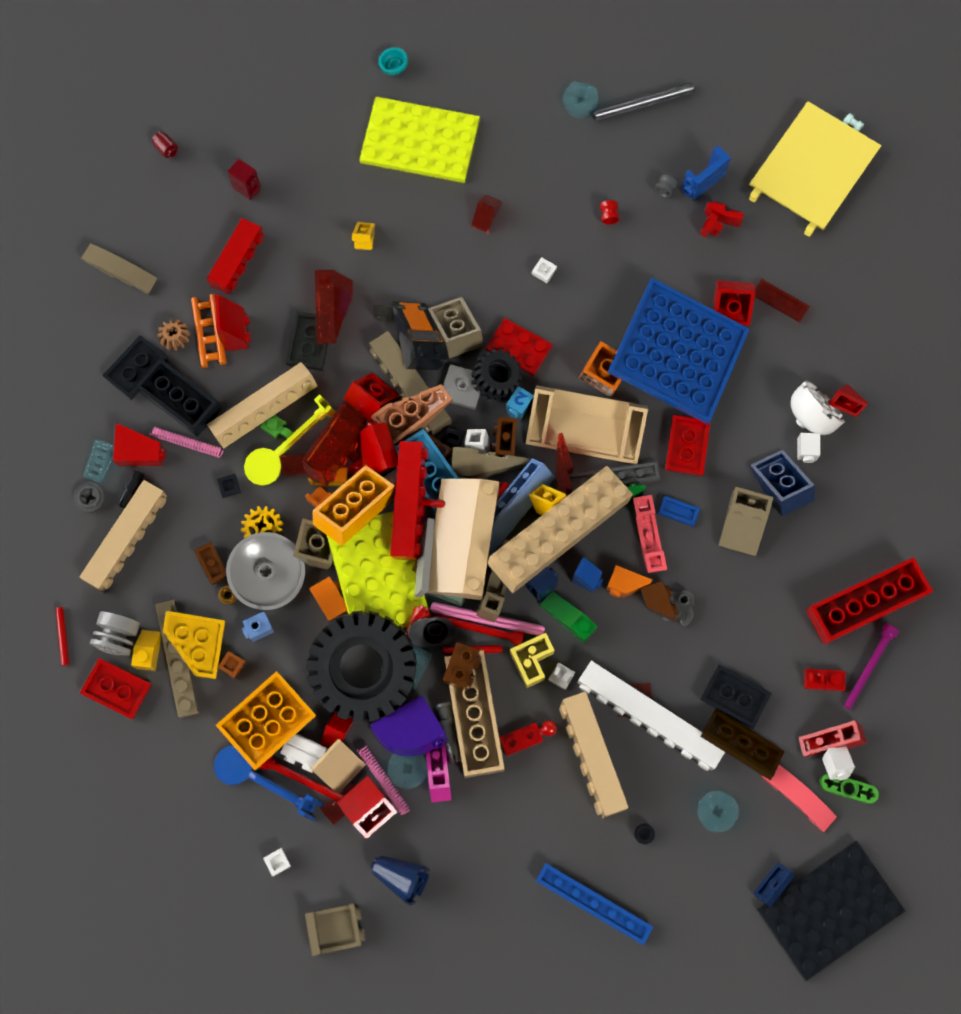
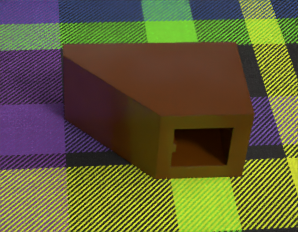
[641,581,679,622]

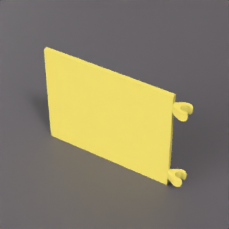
[749,102,881,237]

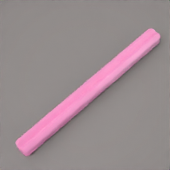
[430,602,545,636]

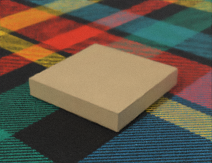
[310,739,366,793]

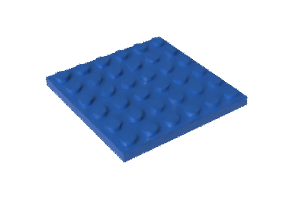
[607,278,750,424]

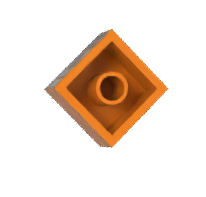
[578,341,621,397]

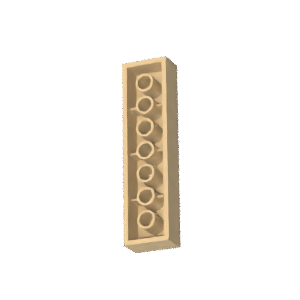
[487,466,633,593]

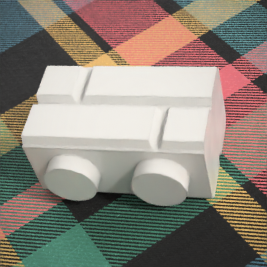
[281,734,328,773]

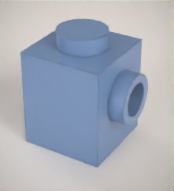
[242,612,274,642]

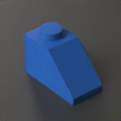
[572,557,604,593]

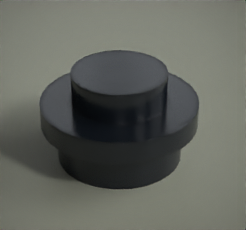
[634,824,655,845]

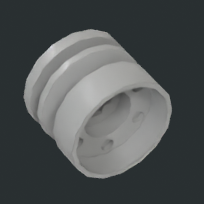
[89,611,140,656]

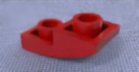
[705,201,743,227]

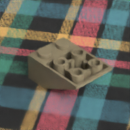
[718,487,773,557]

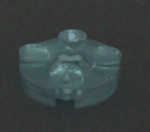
[563,82,598,118]
[388,754,428,789]
[697,791,739,832]

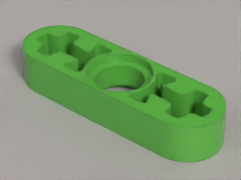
[819,773,879,804]

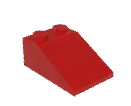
[215,294,251,351]

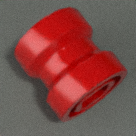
[600,200,620,225]

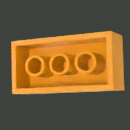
[313,465,395,546]

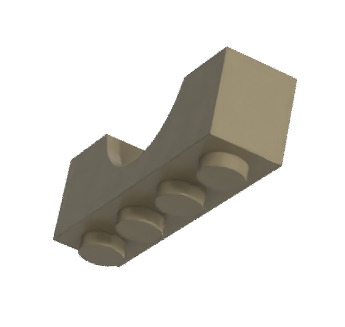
[476,539,509,622]

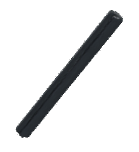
[593,83,694,121]

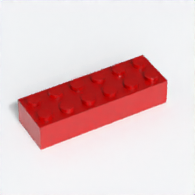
[806,557,933,645]

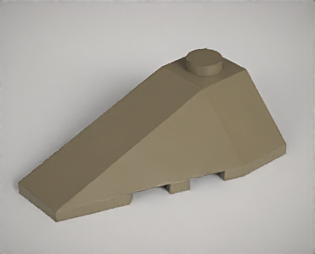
[452,447,530,479]

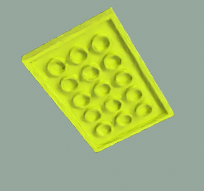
[359,97,480,183]
[327,511,430,629]

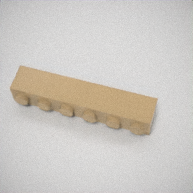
[207,362,318,449]
[80,480,167,593]

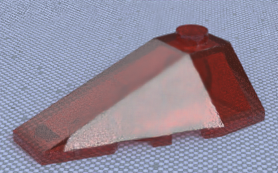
[315,270,353,344]

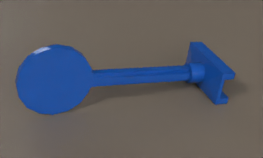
[214,745,323,822]

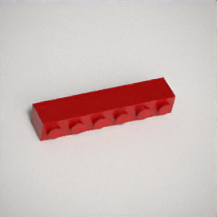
[390,441,429,560]

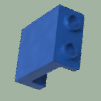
[682,145,731,201]

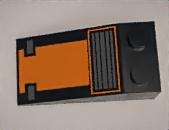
[391,301,449,370]

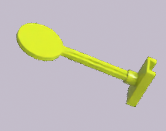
[244,395,338,486]

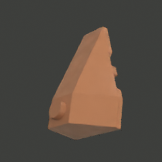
[371,384,453,447]

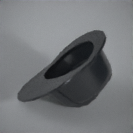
[408,616,455,647]

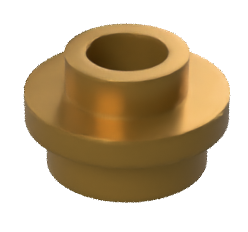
[218,585,237,605]

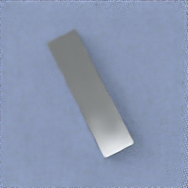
[414,518,435,598]

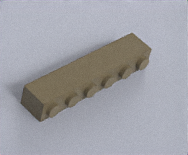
[369,331,451,436]

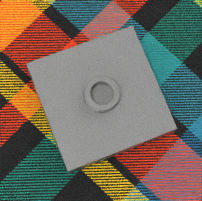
[443,364,481,410]

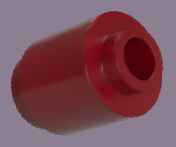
[152,131,178,158]

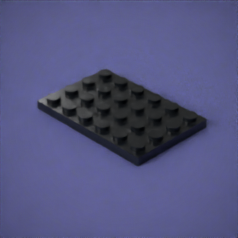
[757,840,906,981]

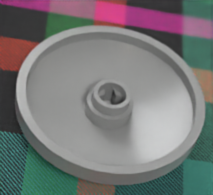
[226,532,305,610]

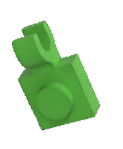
[260,415,293,440]

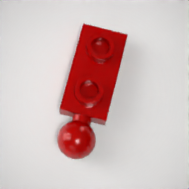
[499,720,557,756]

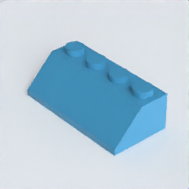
[395,428,459,515]

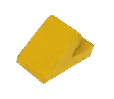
[352,222,375,250]

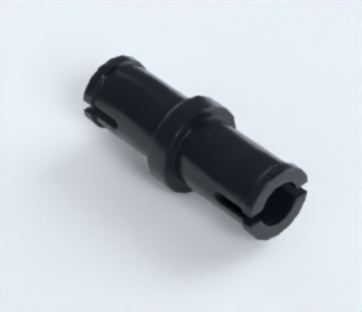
[117,470,144,508]

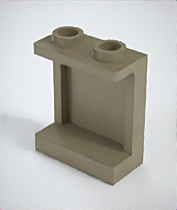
[305,904,365,956]

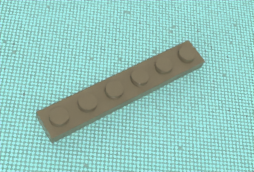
[155,600,199,718]

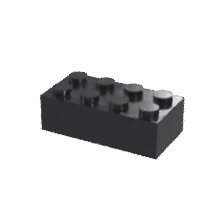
[136,358,221,437]

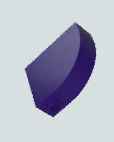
[370,695,448,757]

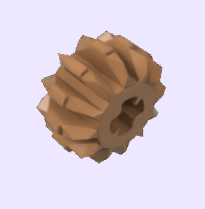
[157,319,190,351]

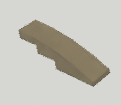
[81,243,158,295]

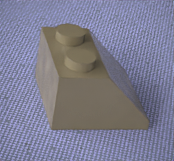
[293,518,333,570]

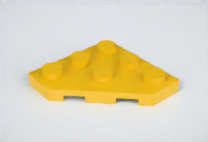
[162,611,225,679]

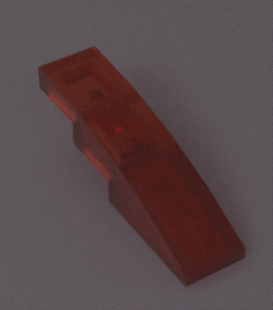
[555,433,574,496]

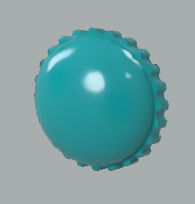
[378,47,408,75]

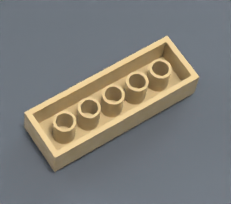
[444,650,504,778]
[559,691,629,818]

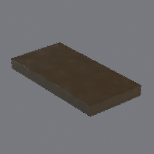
[700,708,784,780]

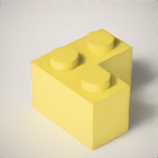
[510,633,555,688]

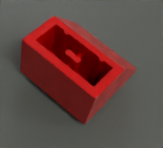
[337,776,397,839]

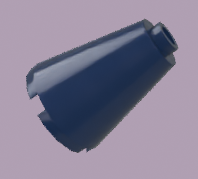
[371,856,430,906]

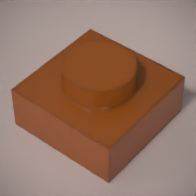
[217,651,246,678]

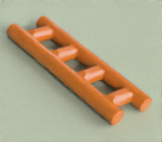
[191,294,227,368]

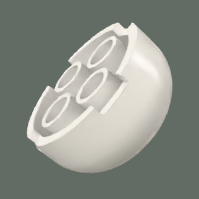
[791,381,845,435]

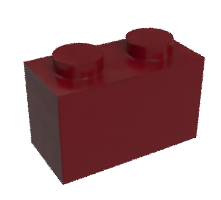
[227,158,261,200]

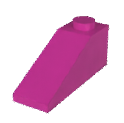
[426,744,452,803]

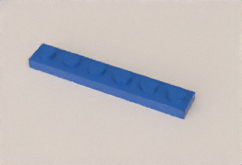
[536,863,653,945]

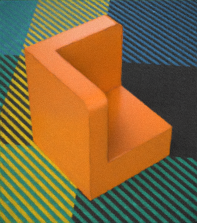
[305,487,331,508]

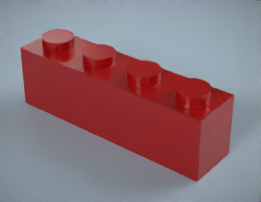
[206,218,264,295]

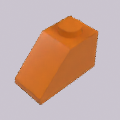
[606,565,652,598]

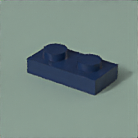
[753,862,795,907]

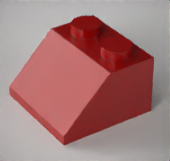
[713,280,756,326]
[343,372,400,422]

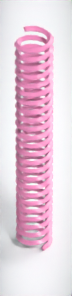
[149,426,224,458]
[357,746,410,815]

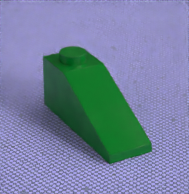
[539,591,597,644]

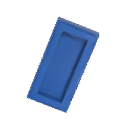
[658,495,700,527]

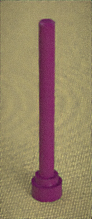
[844,624,899,710]

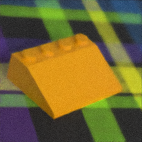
[216,671,316,771]

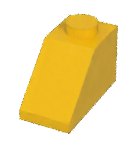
[529,484,567,515]
[131,630,161,671]

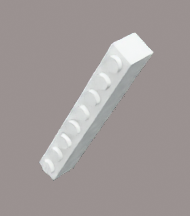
[577,661,725,771]

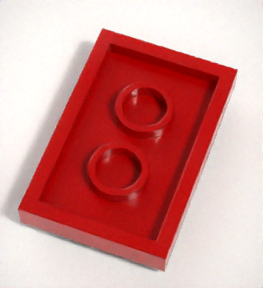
[486,318,553,377]
[665,415,711,476]
[80,658,152,720]

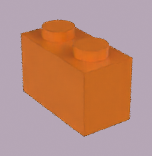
[309,576,348,622]

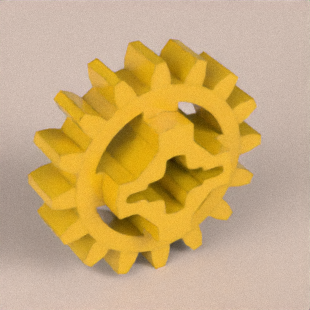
[241,506,283,538]

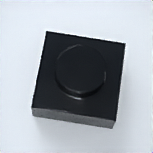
[217,474,242,498]

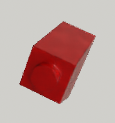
[360,421,398,476]
[113,424,166,466]

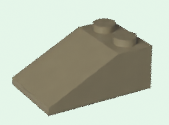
[428,297,484,358]

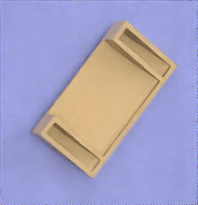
[526,386,648,464]
[427,479,499,601]

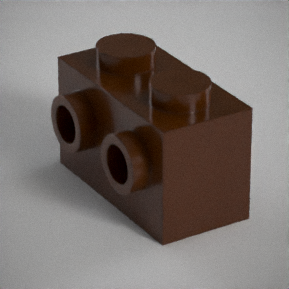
[492,417,517,457]
[443,642,482,691]

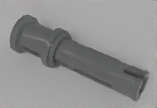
[434,702,462,764]

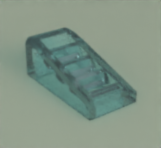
[83,440,114,483]

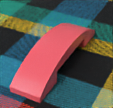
[633,495,667,573]
[762,765,836,832]

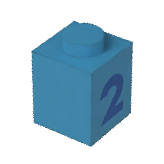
[506,386,534,420]

